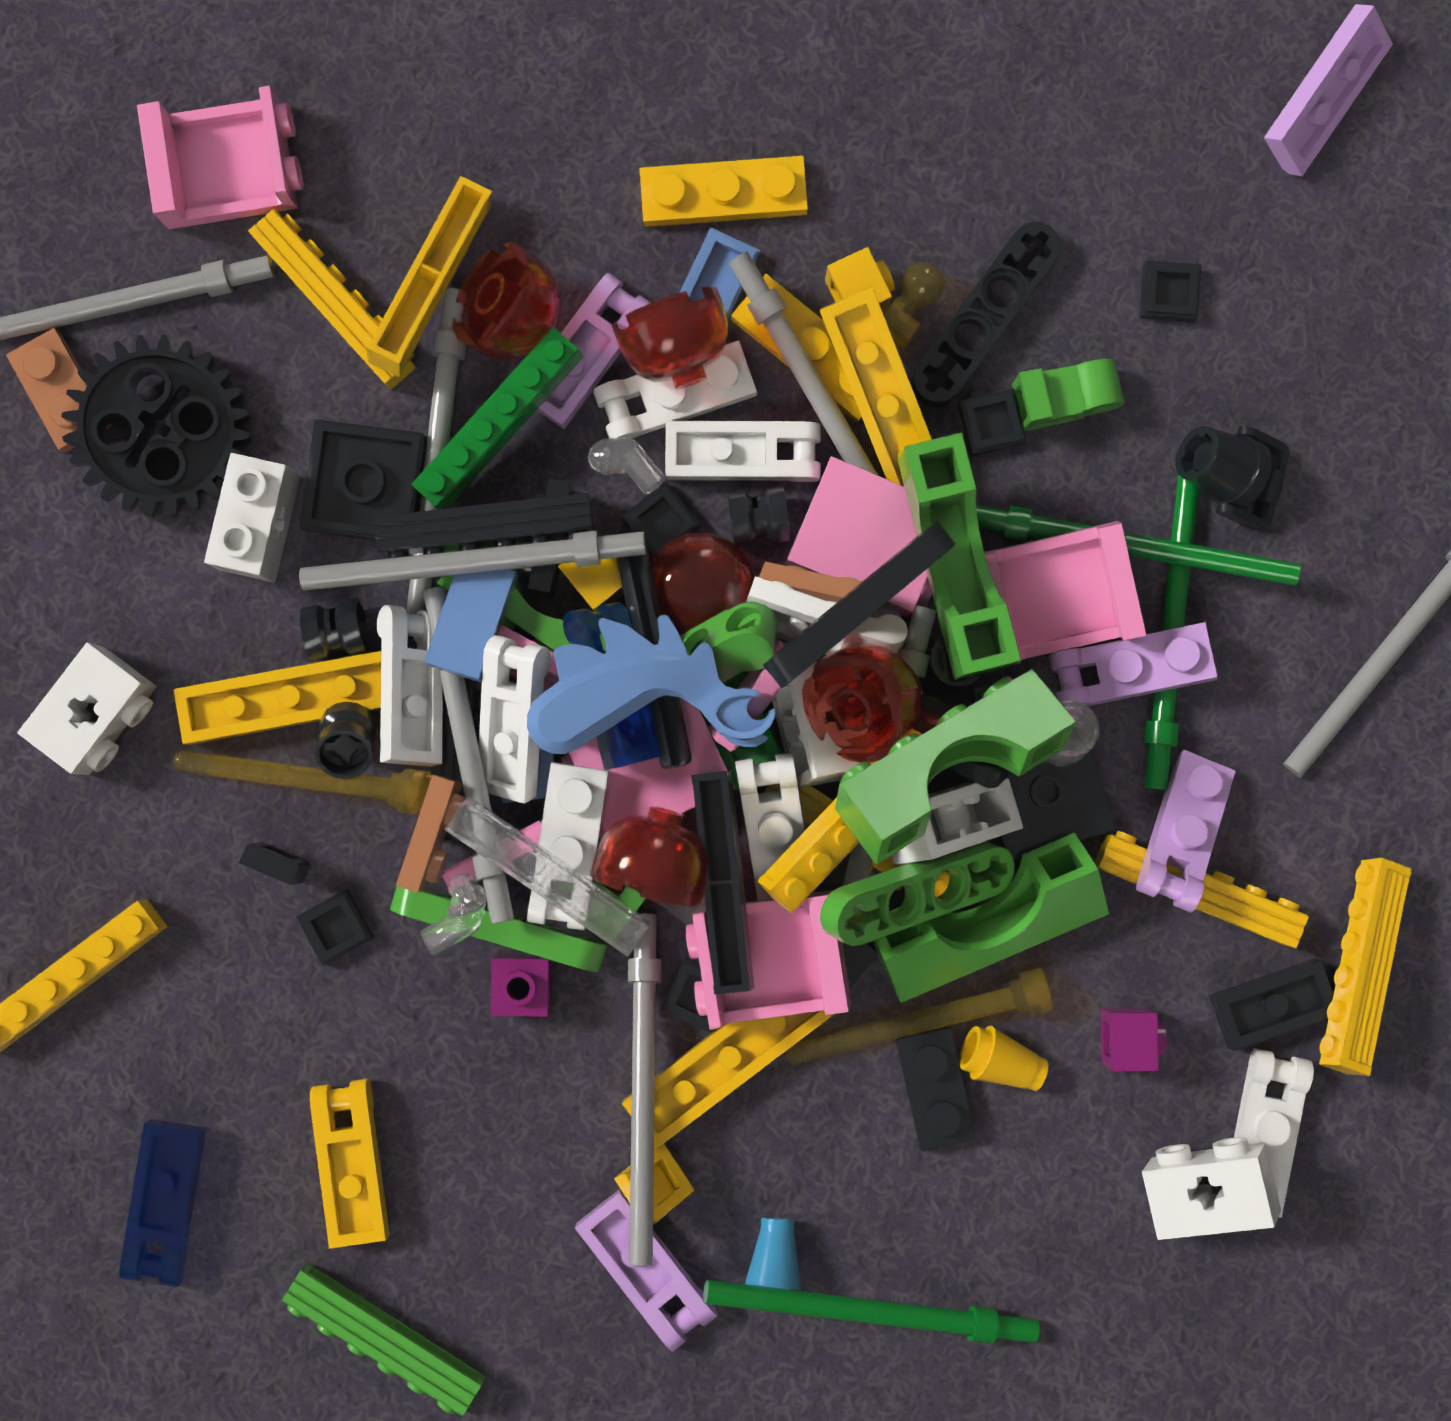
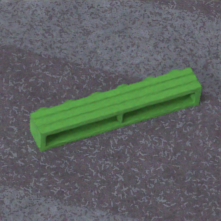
[282,1263,486,1416]

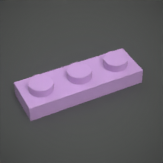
[1264,4,1393,176]

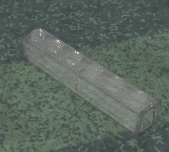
[444,797,650,957]

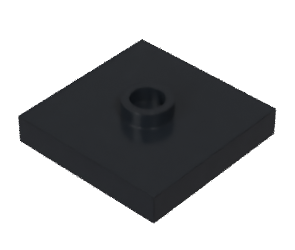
[299,419,427,541]
[984,723,1116,860]

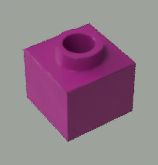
[491,955,553,1017]
[1101,1007,1167,1071]

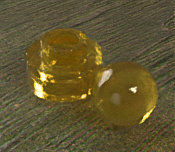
[884,262,945,351]

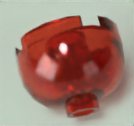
[453,242,561,360]
[612,286,728,390]
[650,532,755,635]
[802,642,922,763]
[590,806,709,907]

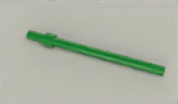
[1143,474,1199,791]
[976,505,1301,586]
[703,1280,1040,1344]

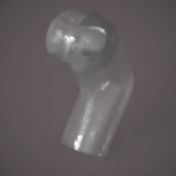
[588,438,666,495]
[421,873,487,956]

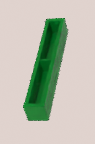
[411,327,584,509]

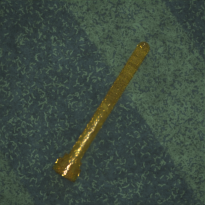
[173,750,432,816]
[784,967,1053,1065]

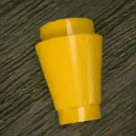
[959,1026,1048,1091]

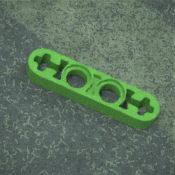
[820,841,1015,946]
[390,887,608,972]

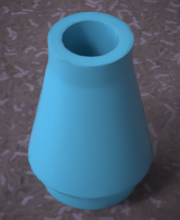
[745,1217,801,1290]

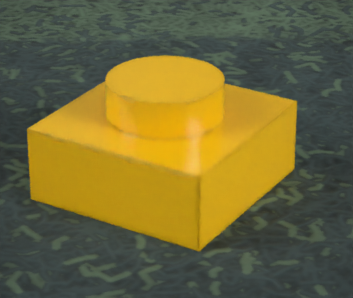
[614,1144,694,1224]

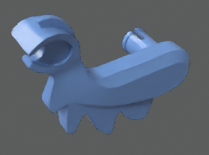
[527,615,776,754]

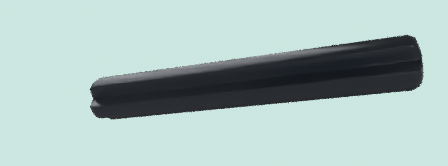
[617,547,692,769]

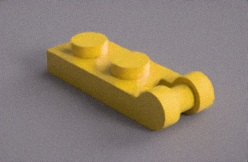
[310,1078,390,1249]

